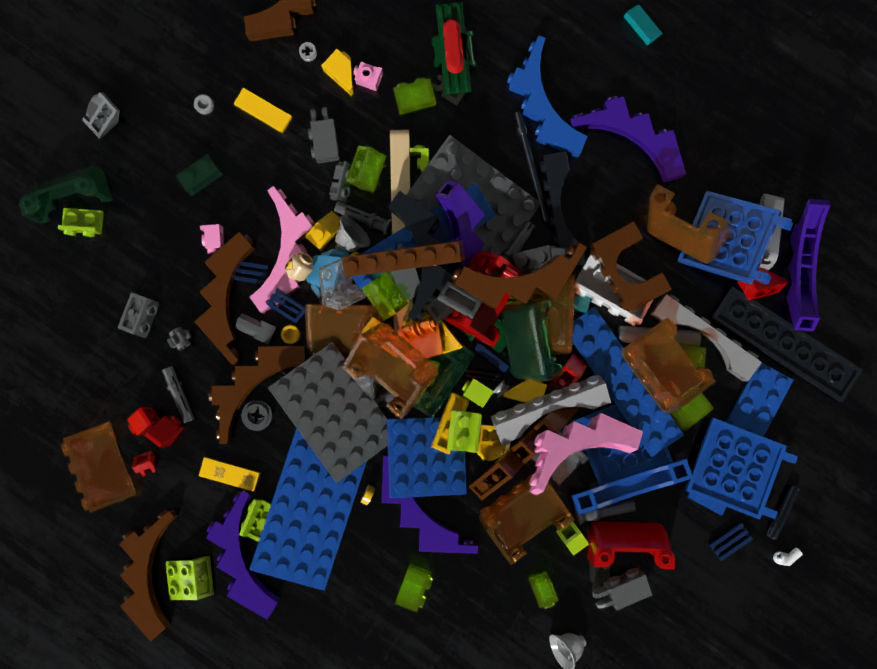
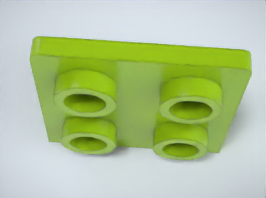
[166,556,214,600]

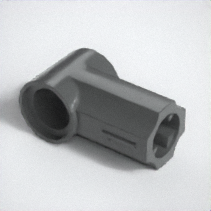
[235,313,277,345]

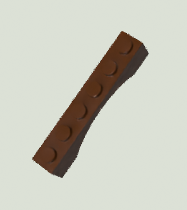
[342,240,465,277]

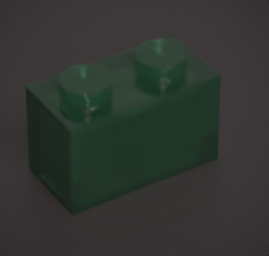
[176,154,223,196]

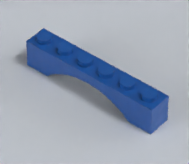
[571,459,693,515]

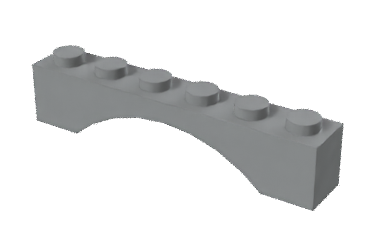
[650,294,762,381]
[491,375,611,444]

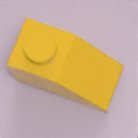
[321,49,354,96]
[305,211,340,252]
[503,377,547,403]

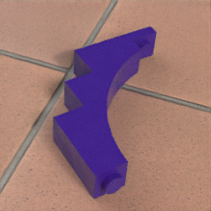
[382,455,478,554]

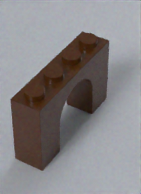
[590,222,672,312]

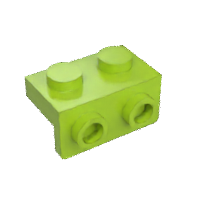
[239,499,271,541]

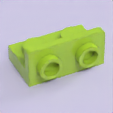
[58,208,104,237]
[447,410,482,453]

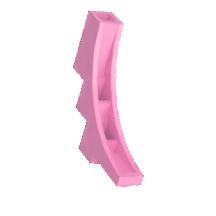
[250,186,315,314]
[529,413,643,495]

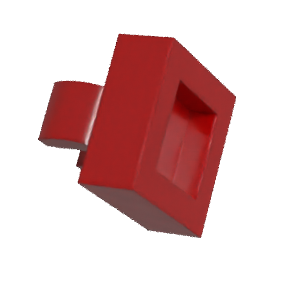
[132,450,156,476]

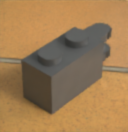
[308,107,340,164]
[385,244,420,302]
[513,245,567,273]
[592,568,652,610]

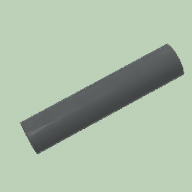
[617,325,701,348]

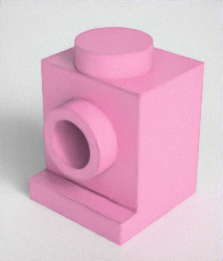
[352,62,383,91]
[200,224,224,254]

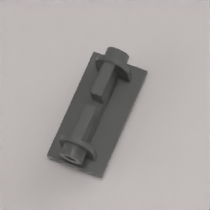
[329,161,355,203]

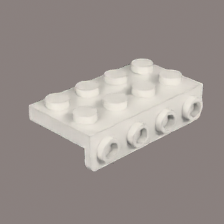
[572,254,653,326]

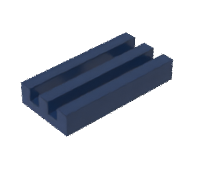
[233,262,269,285]
[266,287,308,323]
[475,343,509,372]
[709,522,753,561]

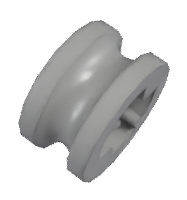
[299,42,317,62]
[493,380,510,398]

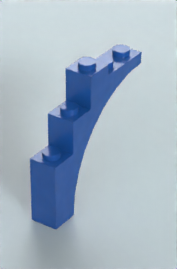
[507,35,588,158]

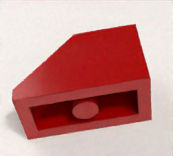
[738,268,788,301]
[546,353,588,392]
[127,407,160,436]
[144,415,184,447]

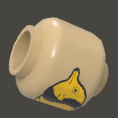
[285,252,314,281]

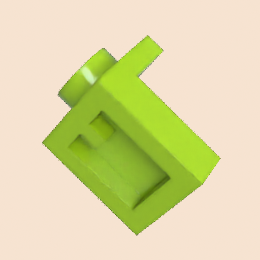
[410,145,429,174]

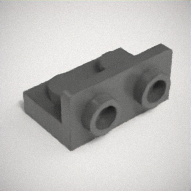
[118,292,160,338]

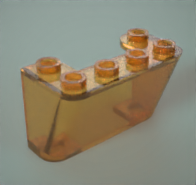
[647,184,731,263]
[342,323,438,419]
[60,422,137,513]
[479,473,574,565]

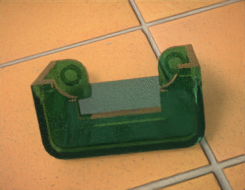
[19,166,113,224]
[500,297,563,381]

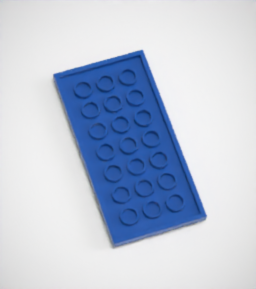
[249,428,367,591]

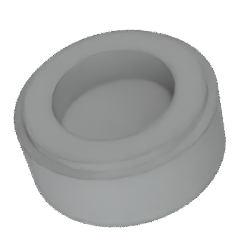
[194,94,214,115]

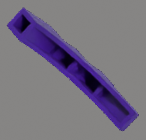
[569,96,686,183]
[432,180,485,312]
[787,199,830,331]
[206,489,280,619]

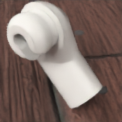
[773,547,803,566]

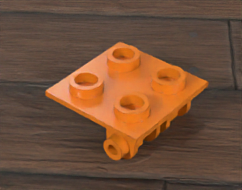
[397,316,443,363]

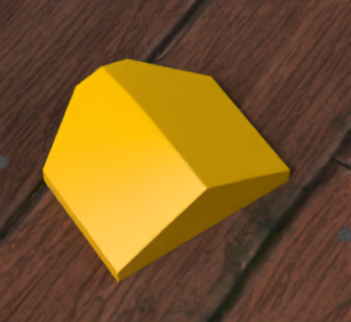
[477,425,511,461]

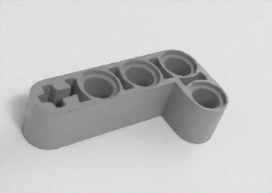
[759,193,784,271]

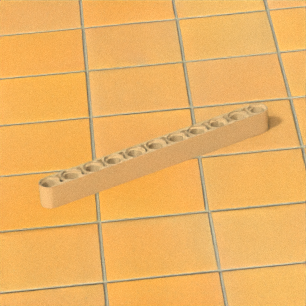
[390,130,413,334]

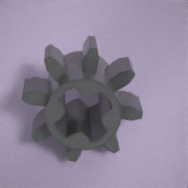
[167,327,193,351]

